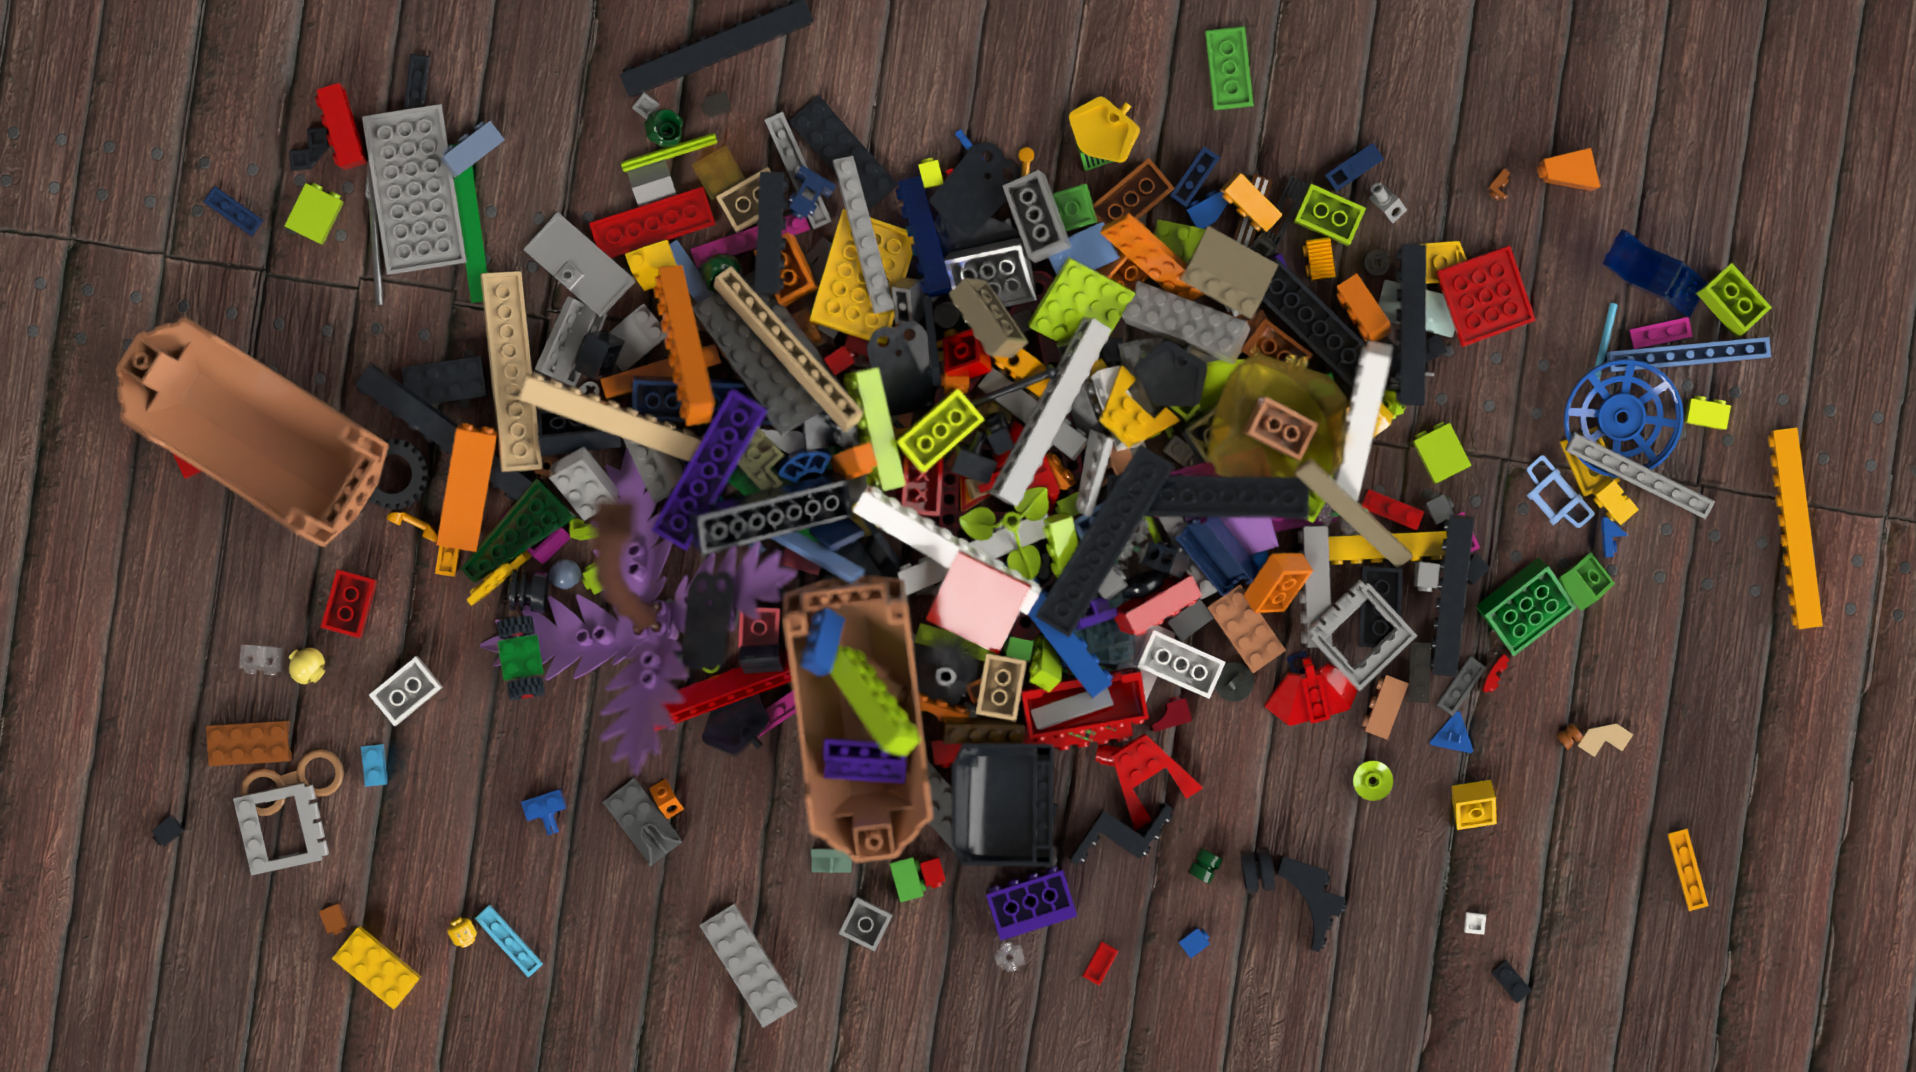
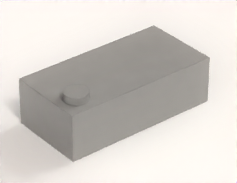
[1003,170,1072,263]

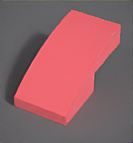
[780,547,821,575]

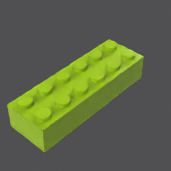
[843,368,906,491]
[830,645,921,756]

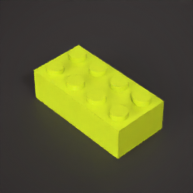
[895,389,984,472]

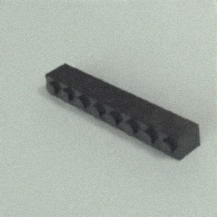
[1395,244,1426,406]
[1429,514,1475,677]

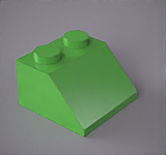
[1558,552,1615,611]

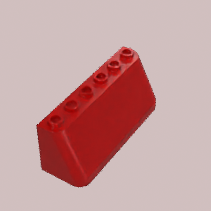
[1021,667,1149,742]

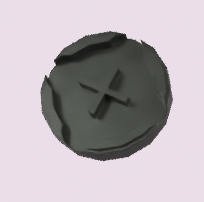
[1215,662,1254,702]

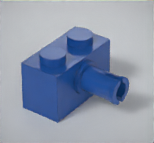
[521,789,567,836]

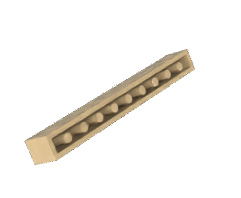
[714,267,863,432]
[518,372,705,462]

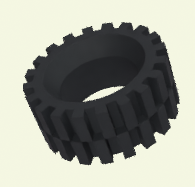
[369,439,430,509]

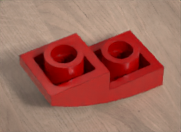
[1481,654,1509,693]

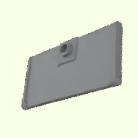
[524,212,636,318]

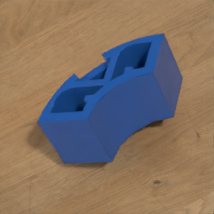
[776,448,832,483]

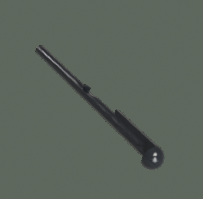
[912,365,1057,425]

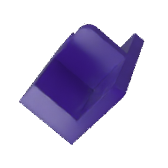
[1076,597,1118,631]

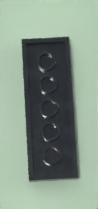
[789,95,898,212]

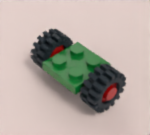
[497,616,545,700]

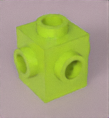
[1381,389,1406,419]

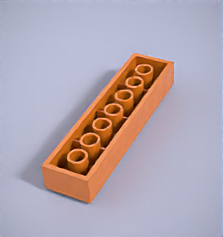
[654,265,713,426]

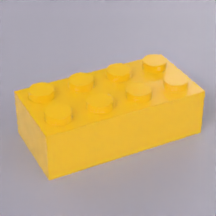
[332,926,422,1010]

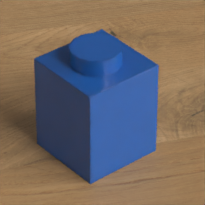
[1178,927,1210,958]

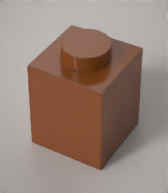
[319,903,349,935]

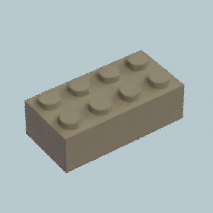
[949,278,1028,358]

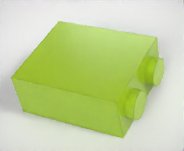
[285,182,344,245]
[1412,421,1472,484]

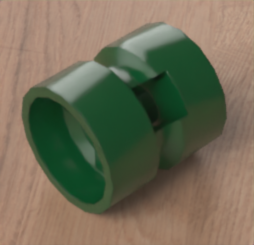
[1187,848,1223,884]

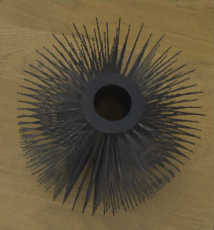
[917,630,980,702]

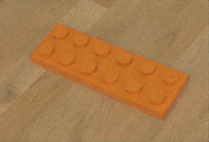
[1100,213,1206,301]

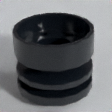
[508,569,548,613]

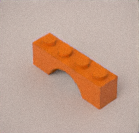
[918,693,971,722]

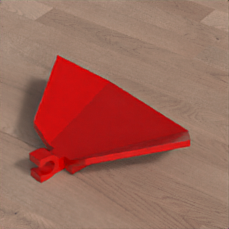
[978,421,1060,515]
[1264,657,1357,726]

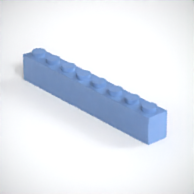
[1606,337,1771,373]

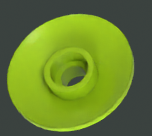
[1353,761,1393,801]

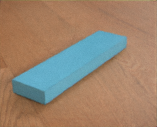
[474,905,544,977]

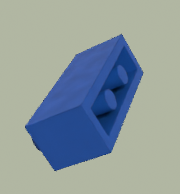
[800,608,845,676]

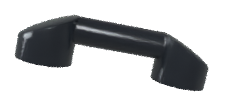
[1029,539,1051,583]

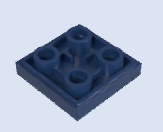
[809,518,864,552]

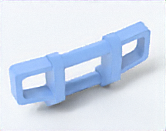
[1526,455,1594,528]

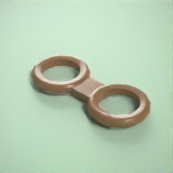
[240,749,344,816]

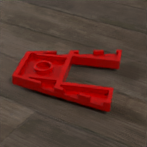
[1111,733,1203,831]

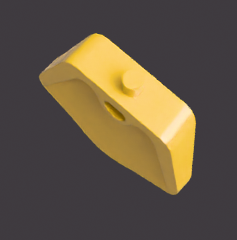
[1069,97,1140,163]

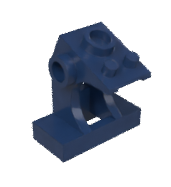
[788,165,837,220]

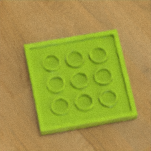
[1027,257,1136,349]

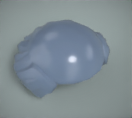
[548,559,582,589]

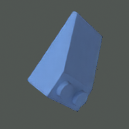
[1049,222,1119,275]

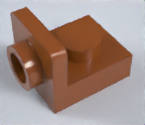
[1487,168,1510,201]

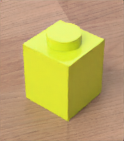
[918,158,944,190]

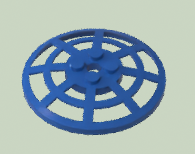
[1563,359,1684,478]

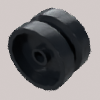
[1240,846,1275,894]

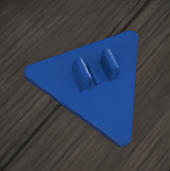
[1430,711,1473,753]

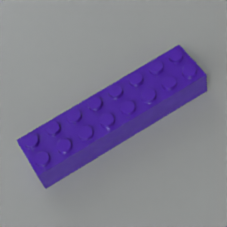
[651,389,769,550]

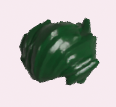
[644,109,683,147]
[699,254,740,292]

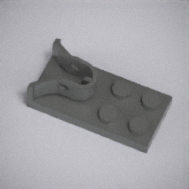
[603,778,683,866]

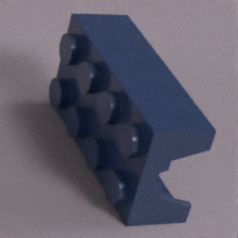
[1175,517,1259,597]

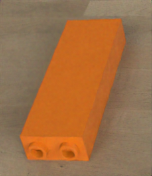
[437,423,497,552]

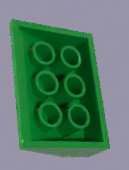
[1476,557,1577,656]

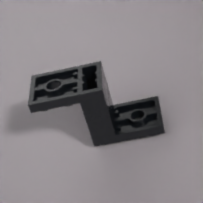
[1069,803,1174,865]

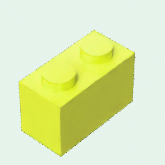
[1684,396,1731,430]

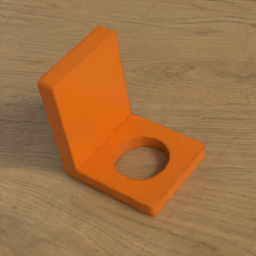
[649,779,684,819]

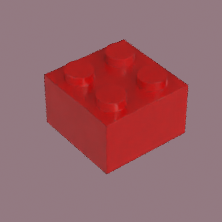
[942,329,992,379]

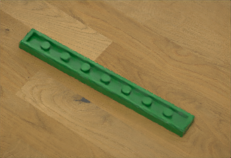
[449,143,488,303]

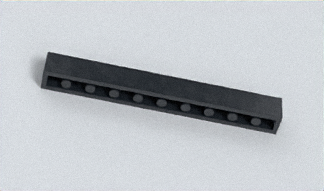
[619,0,814,98]
[355,362,534,501]

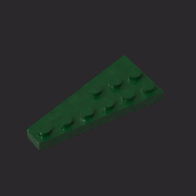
[460,478,576,583]

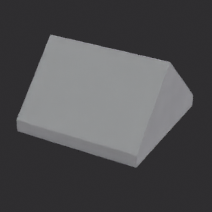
[627,159,677,207]

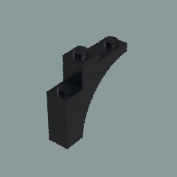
[1276,855,1347,952]

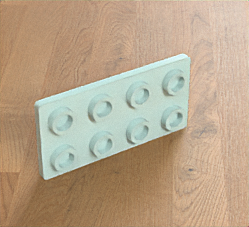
[1378,280,1455,337]

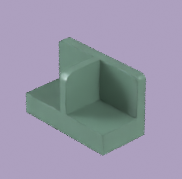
[811,848,852,873]

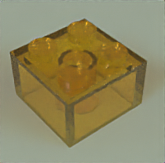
[692,145,746,202]

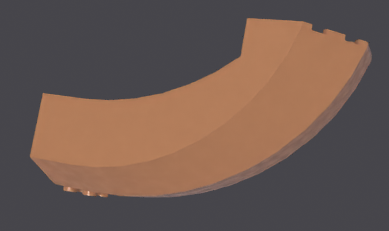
[116,317,389,547]
[783,575,933,862]

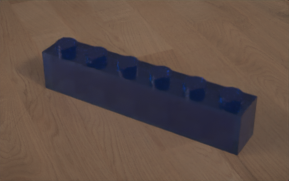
[895,175,952,298]

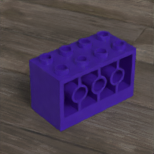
[986,866,1077,941]

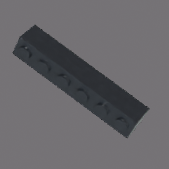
[755,172,788,295]

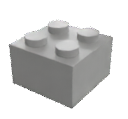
[839,896,893,951]

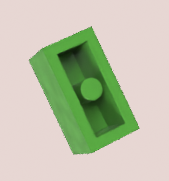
[1003,636,1034,661]
[890,856,926,902]

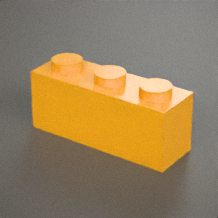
[1220,173,1283,232]

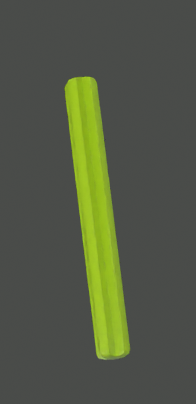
[621,133,717,172]

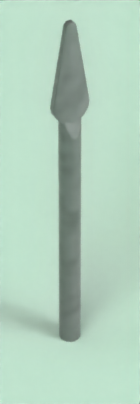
[365,160,384,305]

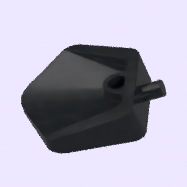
[1134,341,1207,406]
[702,693,771,757]

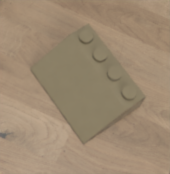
[1179,226,1278,319]

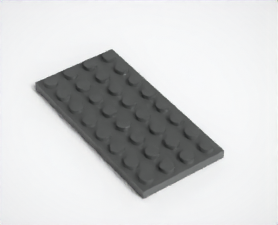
[692,270,848,436]

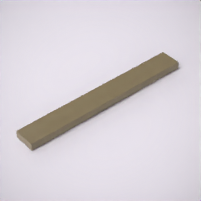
[1295,459,1413,568]

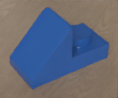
[1600,517,1628,557]

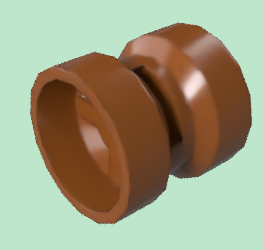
[1556,723,1583,750]

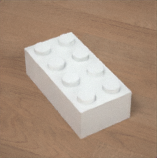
[1133,628,1225,699]

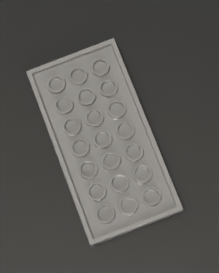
[362,104,467,275]

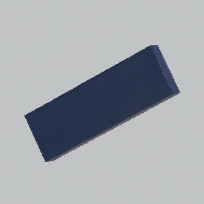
[203,186,264,237]

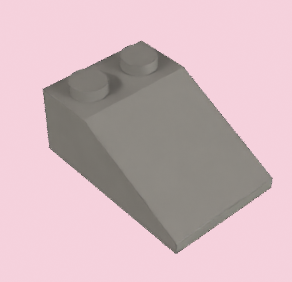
[609,304,667,372]

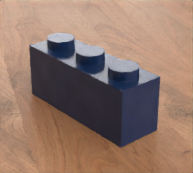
[1169,146,1220,208]

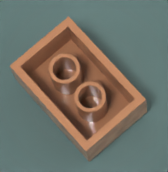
[1242,396,1318,460]

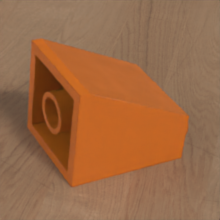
[1537,148,1600,191]

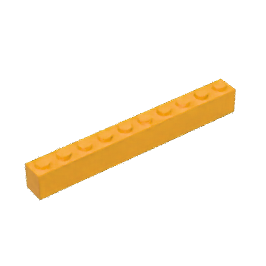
[1768,428,1823,629]

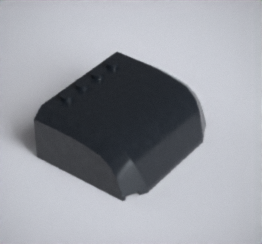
[952,744,1054,866]

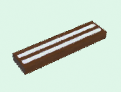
[1233,174,1273,249]

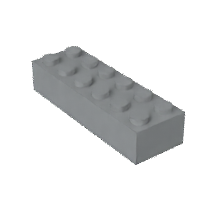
[1122,281,1250,365]
[1297,526,1332,648]
[700,903,798,1028]

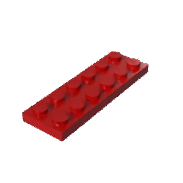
[589,187,716,259]

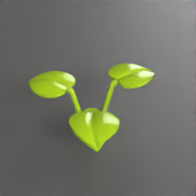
[959,487,1048,580]

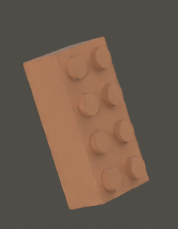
[1207,585,1286,673]

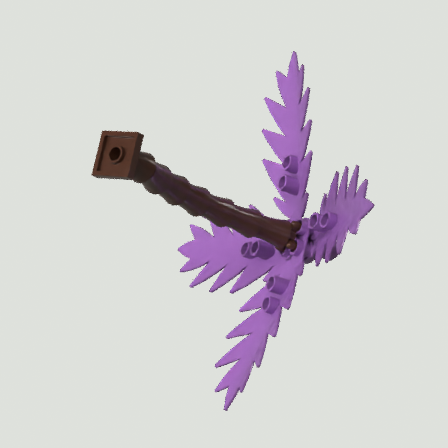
[480,448,796,774]

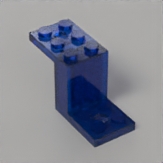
[1602,229,1708,318]

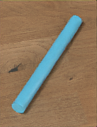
[1595,303,1618,380]

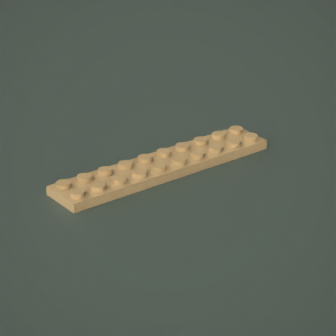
[481,271,542,472]

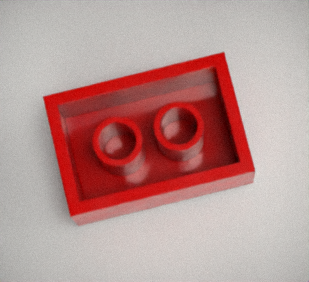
[321,569,378,638]

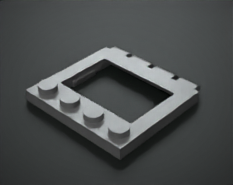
[1308,580,1417,691]
[233,782,329,875]

